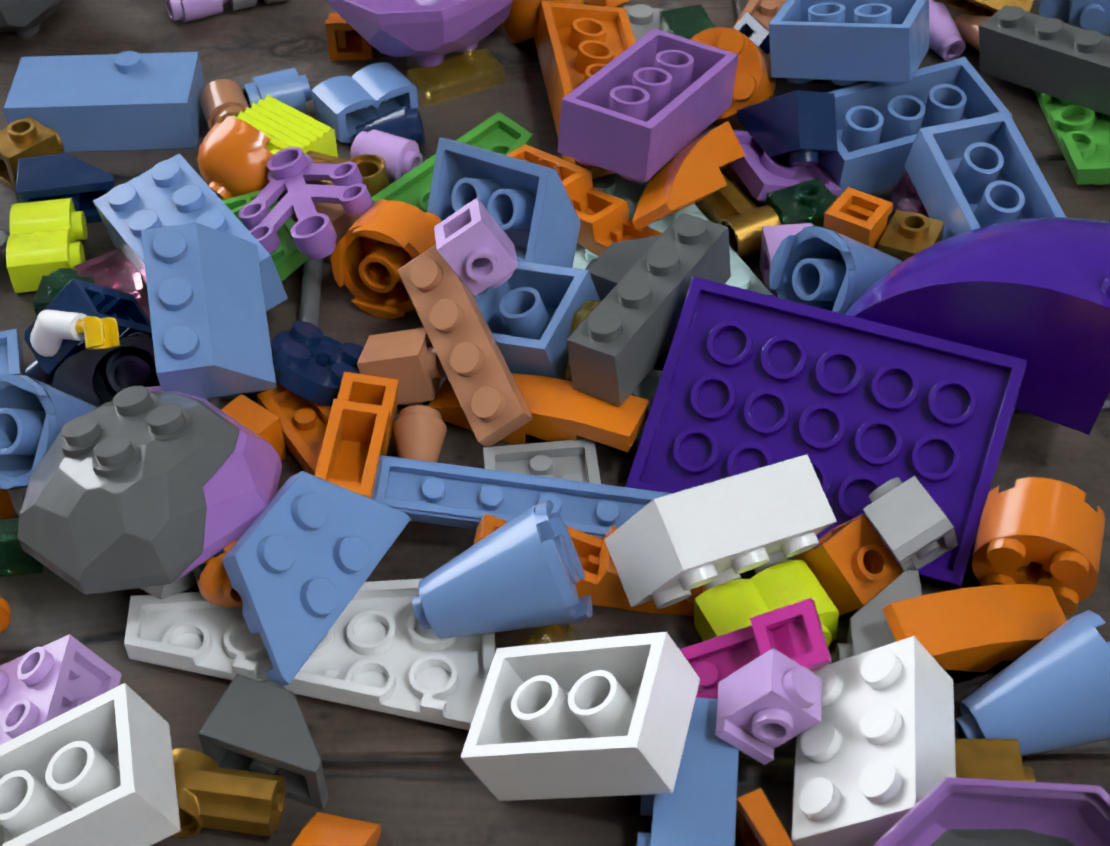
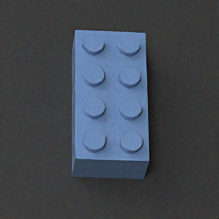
[93,153,288,311]

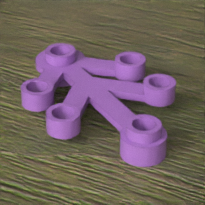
[238,147,373,260]

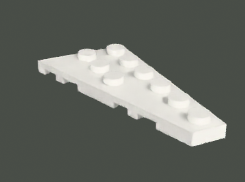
[124,578,496,730]

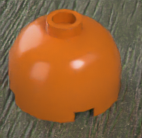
[197,116,273,200]

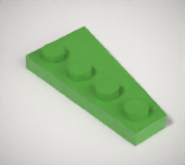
[1033,90,1110,186]
[371,112,533,212]

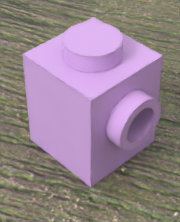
[434,198,519,296]

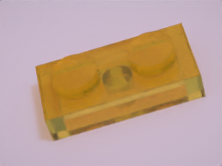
[407,48,505,107]

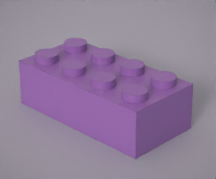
[558,28,739,183]

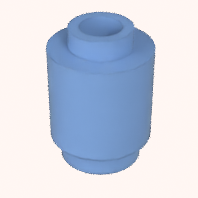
[242,68,312,112]

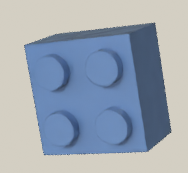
[474,261,600,380]

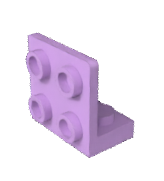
[0,634,122,745]

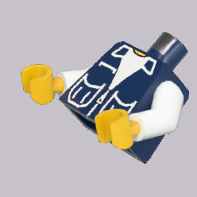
[24,278,152,386]

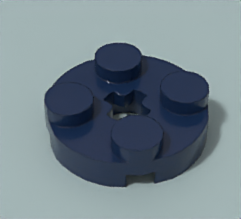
[271,321,364,407]

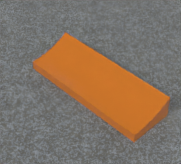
[534,1,636,179]

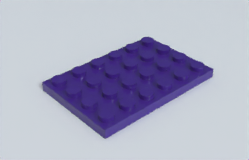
[626,276,1027,589]

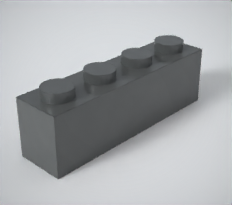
[979,5,1110,116]
[567,213,731,406]

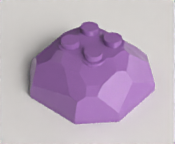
[328,0,513,67]

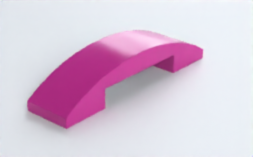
[679,598,832,699]

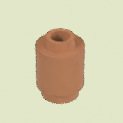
[199,79,249,130]

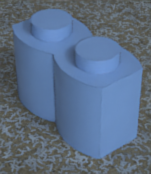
[312,62,419,143]

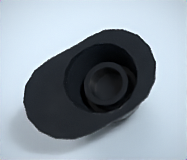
[51,335,160,407]

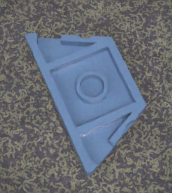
[222,471,411,686]

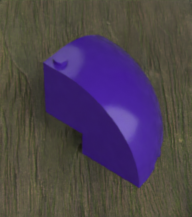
[845,217,1110,435]

